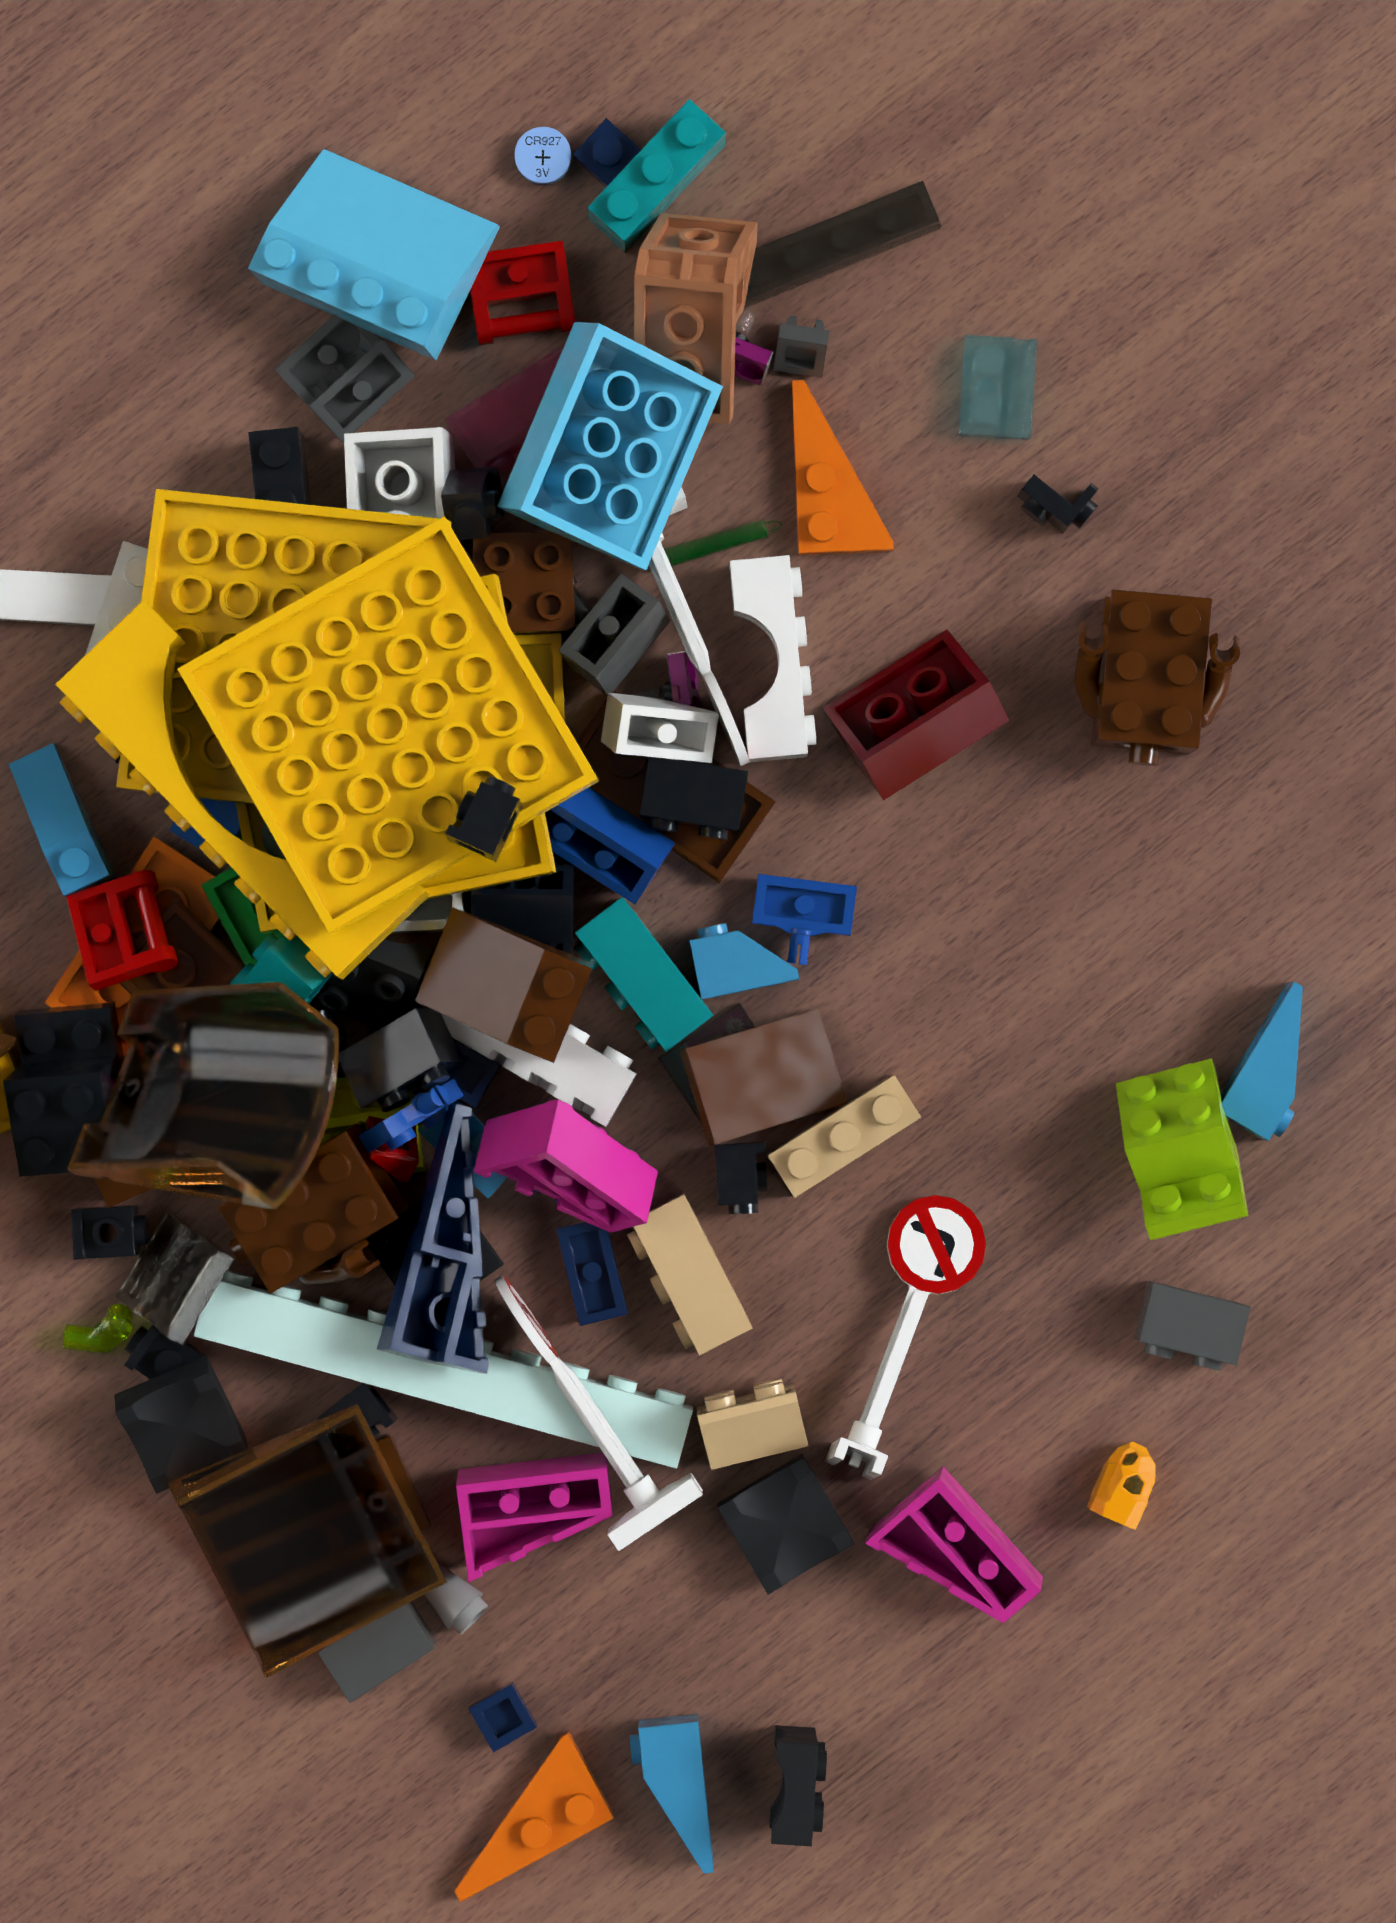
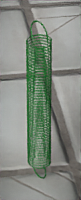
[647,518,781,568]

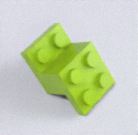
[1116,1058,1248,1240]

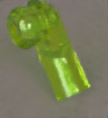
[63,1304,133,1353]

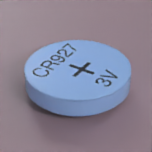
[515,127,572,185]

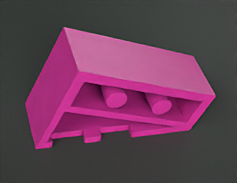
[474,1099,658,1233]
[456,1452,612,1583]
[865,1466,1043,1623]

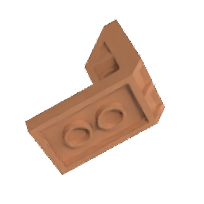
[634,213,758,424]

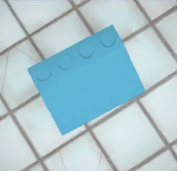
[248,149,500,361]
[497,322,723,570]

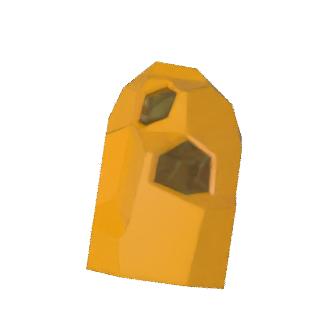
[1087,1441,1156,1530]

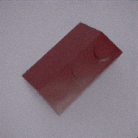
[822,629,1009,801]

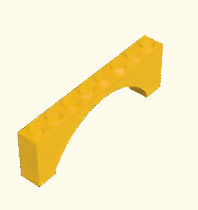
[55,600,430,980]

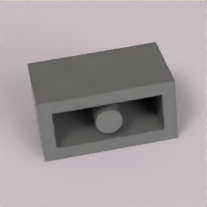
[559,573,670,696]
[1134,1281,1251,1371]
[317,1591,438,1703]

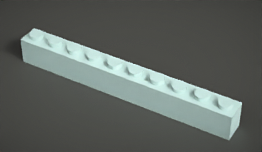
[194,1270,693,1469]

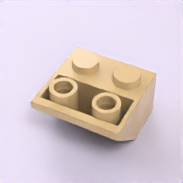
[697,1378,808,1470]

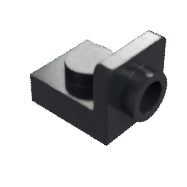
[124,1322,206,1379]

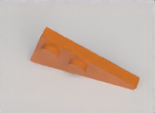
[791,380,894,555]
[454,1730,614,1902]

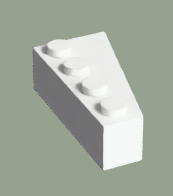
[441,1014,637,1127]

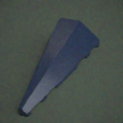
[377,1104,489,1374]

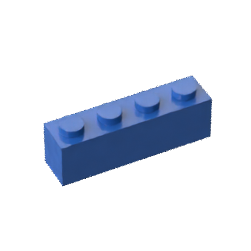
[545,787,675,904]

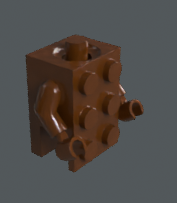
[1074,589,1240,766]
[218,1120,413,1294]

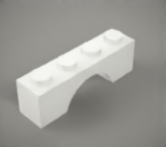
[729,555,816,763]

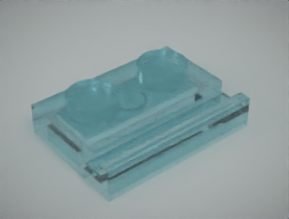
[958,335,1037,441]

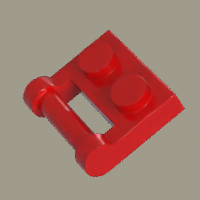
[470,240,576,346]
[66,870,178,992]

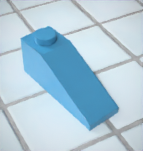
[9,743,117,896]
[1220,982,1303,1141]
[630,1714,714,1874]

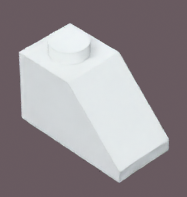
[601,693,719,763]

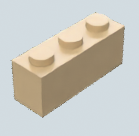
[767,1075,921,1198]
[627,1193,753,1356]

